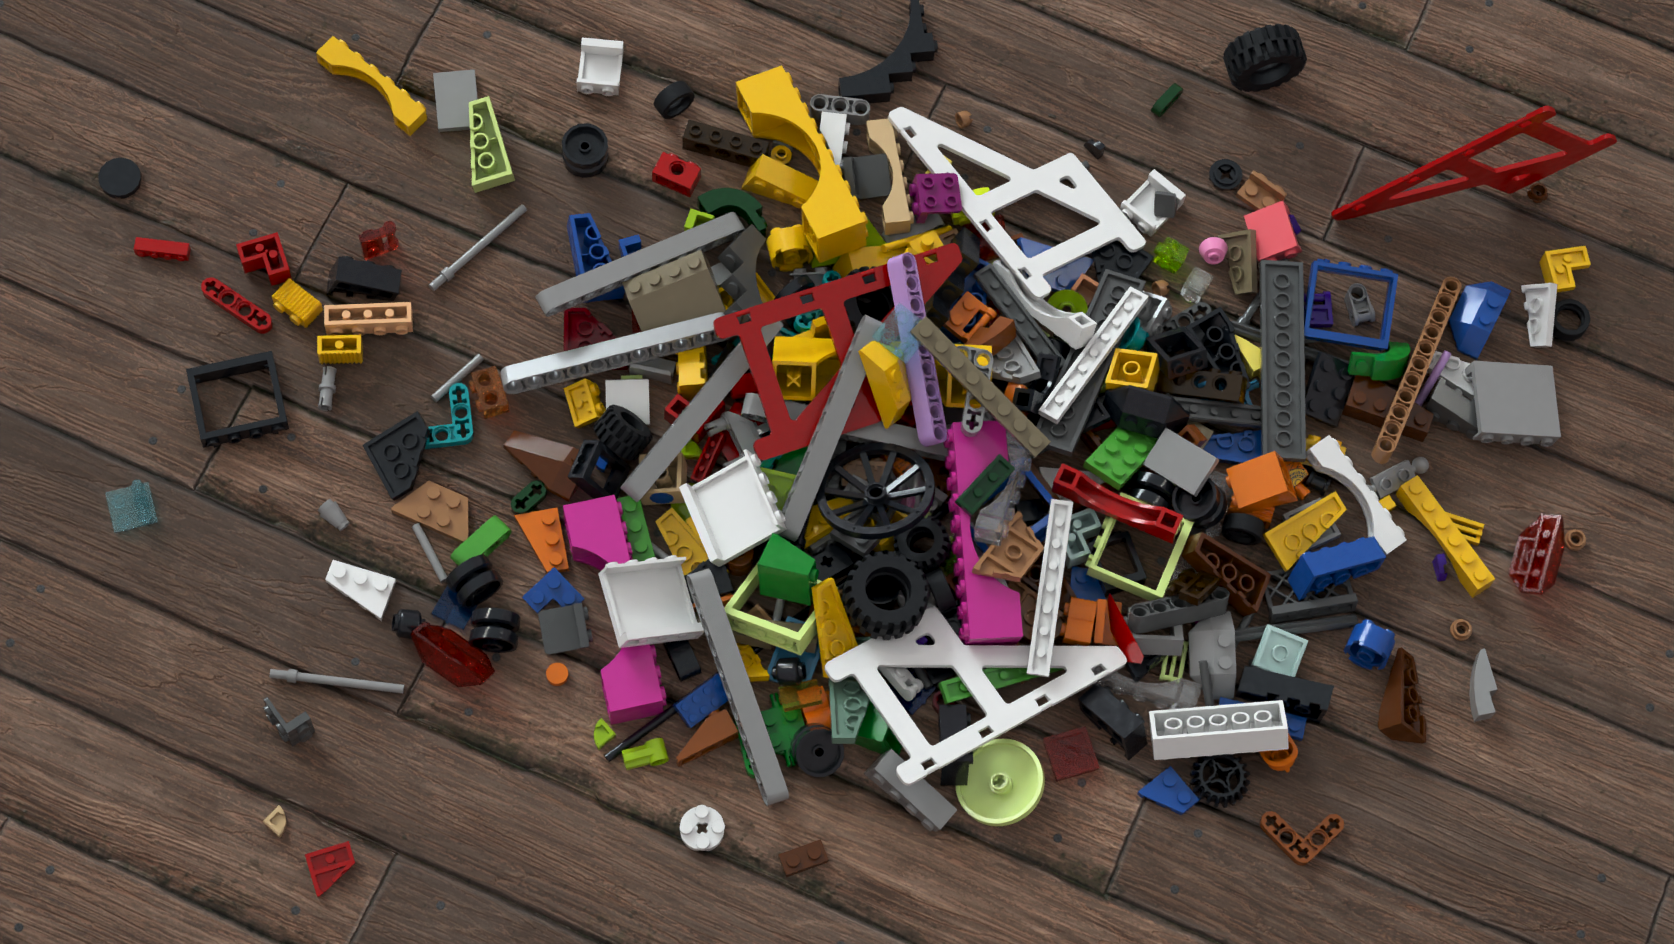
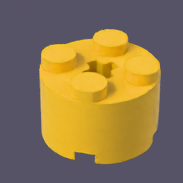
[766,224,813,272]

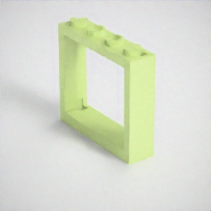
[1085,492,1194,601]
[724,561,838,655]

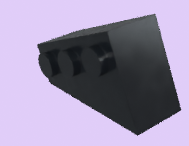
[326,256,402,301]

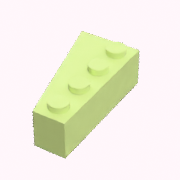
[469,96,515,193]

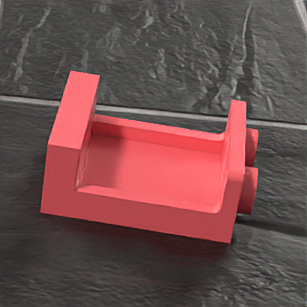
[1244,201,1302,263]

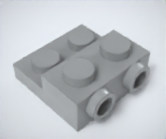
[1137,291,1172,337]

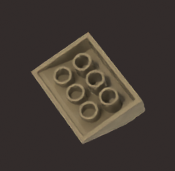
[622,250,726,332]

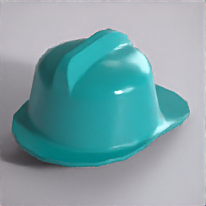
[1119,317,1149,351]

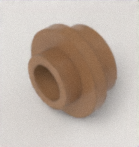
[1564,529,1586,551]
[1450,619,1472,641]

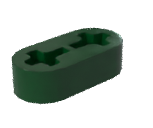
[1151,83,1184,118]
[511,481,547,515]

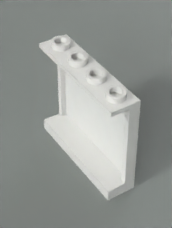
[679,449,787,567]
[598,555,704,648]

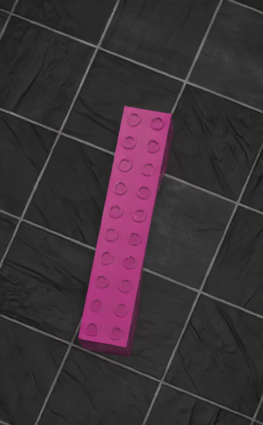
[943,421,1023,646]
[563,495,666,725]

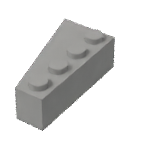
[864,749,957,832]

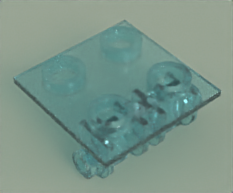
[872,302,922,364]
[105,480,158,533]

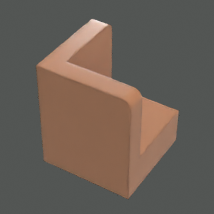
[1071,273,1099,307]

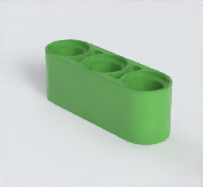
[450,515,512,566]

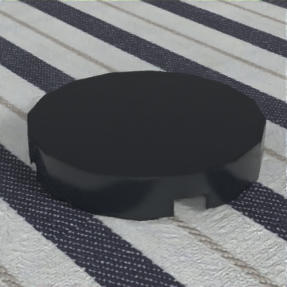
[98,157,141,199]

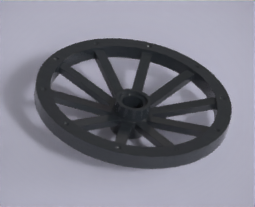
[816,443,935,540]

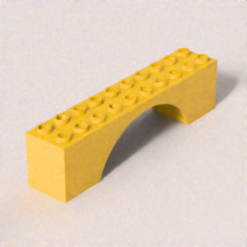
[736,65,869,263]
[772,336,992,408]

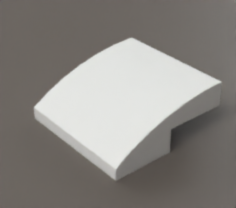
[605,379,650,424]

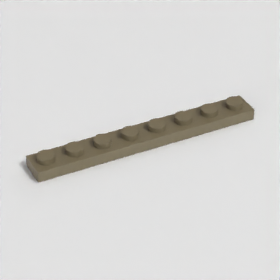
[910,316,1051,458]

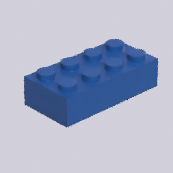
[672,673,728,728]

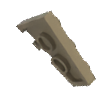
[1218,229,1257,295]

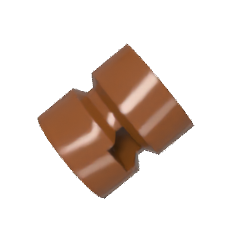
[725,549,753,576]

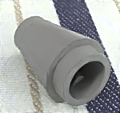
[318,499,350,531]

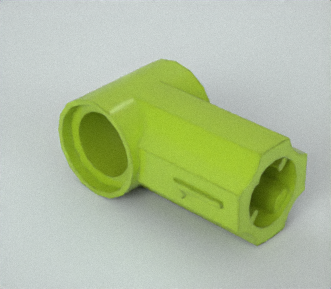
[622,738,669,771]

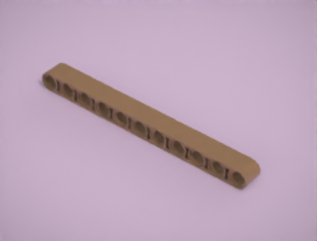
[1371,277,1462,464]

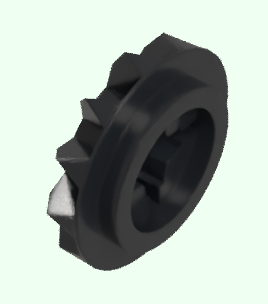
[1209,159,1243,191]

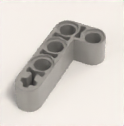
[957,345,993,437]

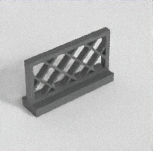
[1264,567,1358,625]

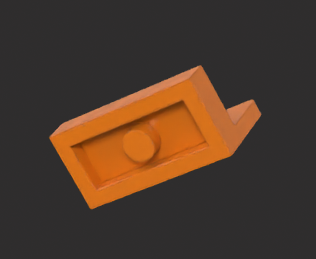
[1092,599,1122,646]

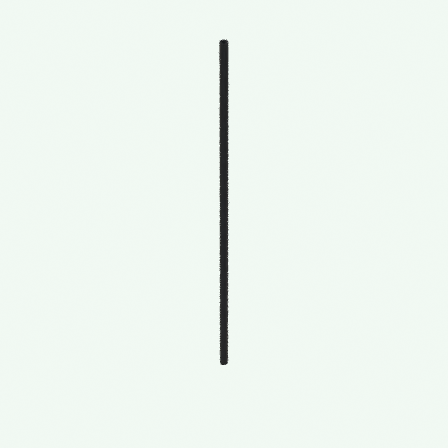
[604,503,949,762]

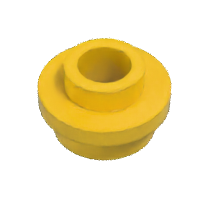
[771,145,792,165]

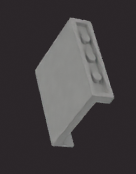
[1465,361,1561,447]

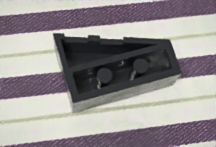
[1078,682,1148,761]
[938,704,973,786]

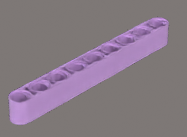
[887,252,947,447]

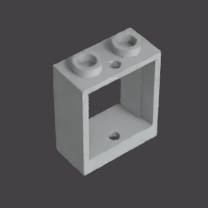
[1123,607,1184,656]

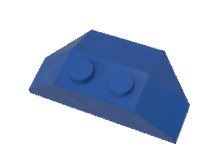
[1448,281,1511,360]

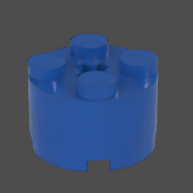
[1344,619,1395,670]

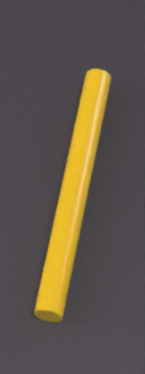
[881,225,953,253]

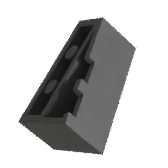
[1425,377,1481,442]

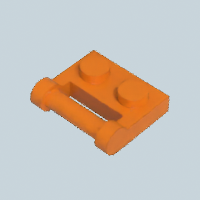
[943,291,997,343]

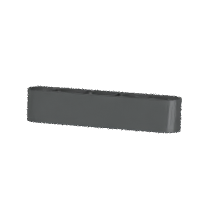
[1128,586,1230,633]

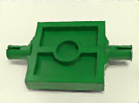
[760,693,805,767]

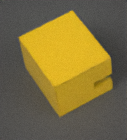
[1379,495,1396,512]

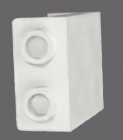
[577,38,624,96]
[1120,169,1186,237]

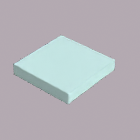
[1252,624,1308,677]

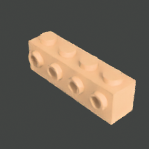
[324,302,413,336]

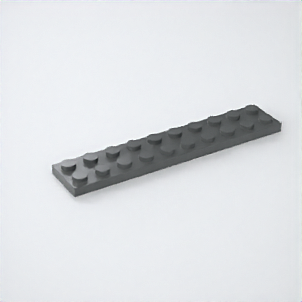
[1260,260,1306,462]
[1036,269,1146,457]

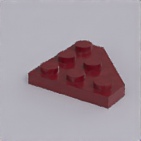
[564,308,628,370]

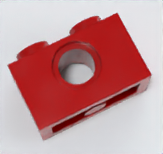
[652,152,701,198]

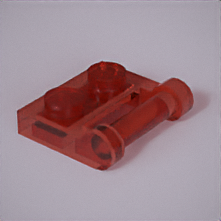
[358,221,399,260]

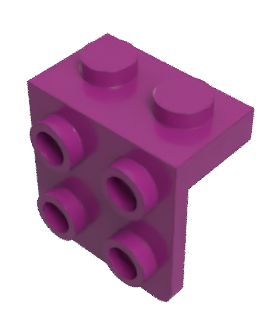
[909,173,962,223]

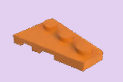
[514,508,569,573]

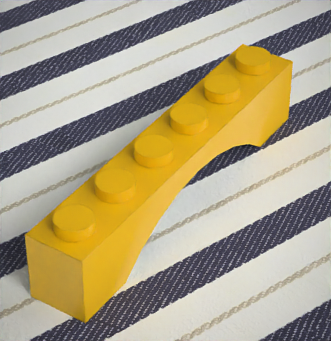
[316,36,427,136]
[1395,475,1495,598]

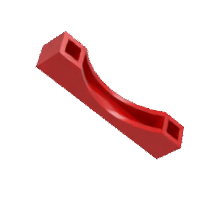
[1052,463,1184,544]

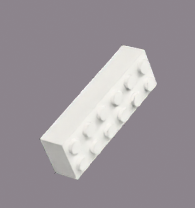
[1149,700,1289,760]

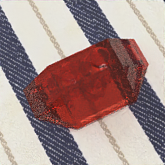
[1508,514,1565,595]
[411,621,495,687]

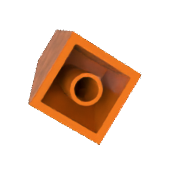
[1225,451,1298,513]

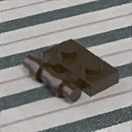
[1165,568,1221,606]

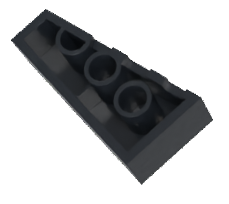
[1235,666,1334,723]

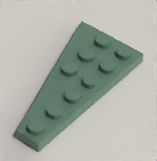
[828,637,881,744]

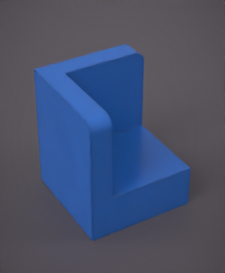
[618,234,641,257]

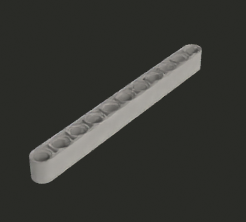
[535,212,745,317]
[500,312,731,394]
[778,315,885,542]
[620,321,784,502]
[741,393,948,461]
[687,569,789,806]

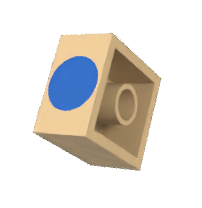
[639,452,687,505]

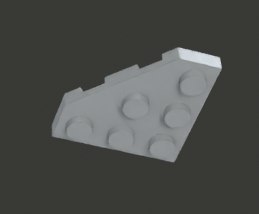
[992,334,1041,384]

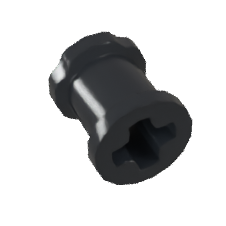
[1305,469,1332,496]

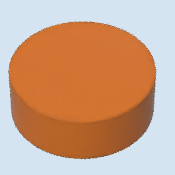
[546,663,568,686]

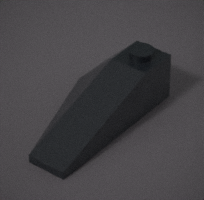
[1186,307,1251,390]

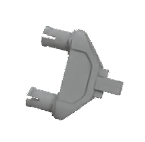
[704,411,770,468]

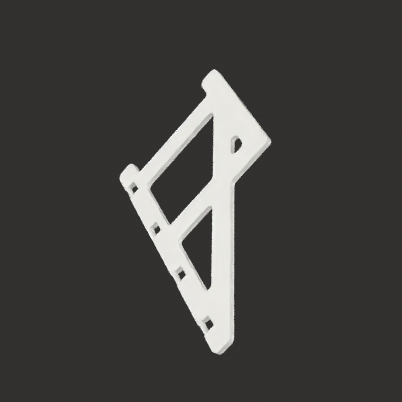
[888,107,1146,300]
[824,606,1127,786]

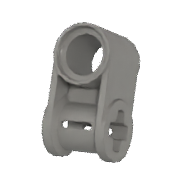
[1344,283,1375,327]

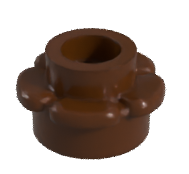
[1527,183,1548,203]

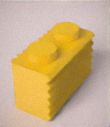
[272,278,323,328]
[317,335,363,365]

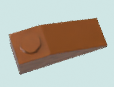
[676,709,738,767]

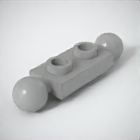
[1366,457,1429,498]

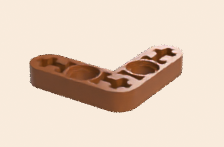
[1259,811,1344,866]

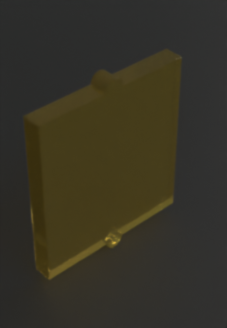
[778,679,823,712]

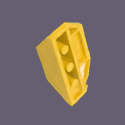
[858,341,911,429]

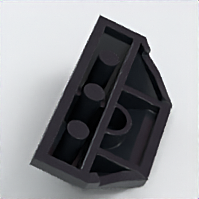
[1103,385,1190,439]

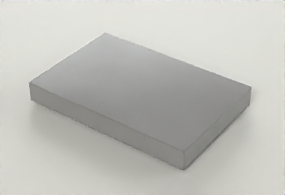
[433,69,478,132]
[1143,428,1219,497]

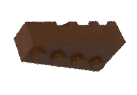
[1181,532,1271,617]

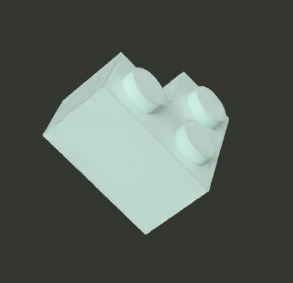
[1065,508,1102,569]

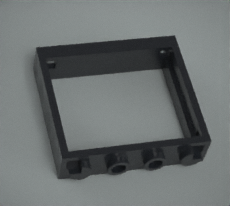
[186,351,289,448]

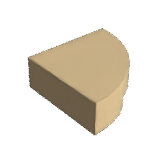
[263,805,287,838]

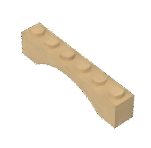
[866,119,914,235]

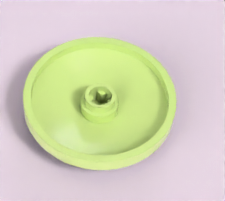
[955,739,1045,826]

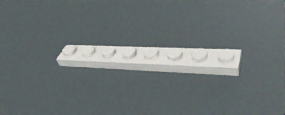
[1039,287,1149,424]
[1027,499,1073,677]

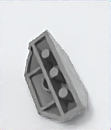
[1188,611,1236,699]

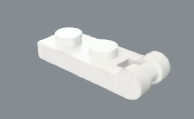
[878,667,924,701]

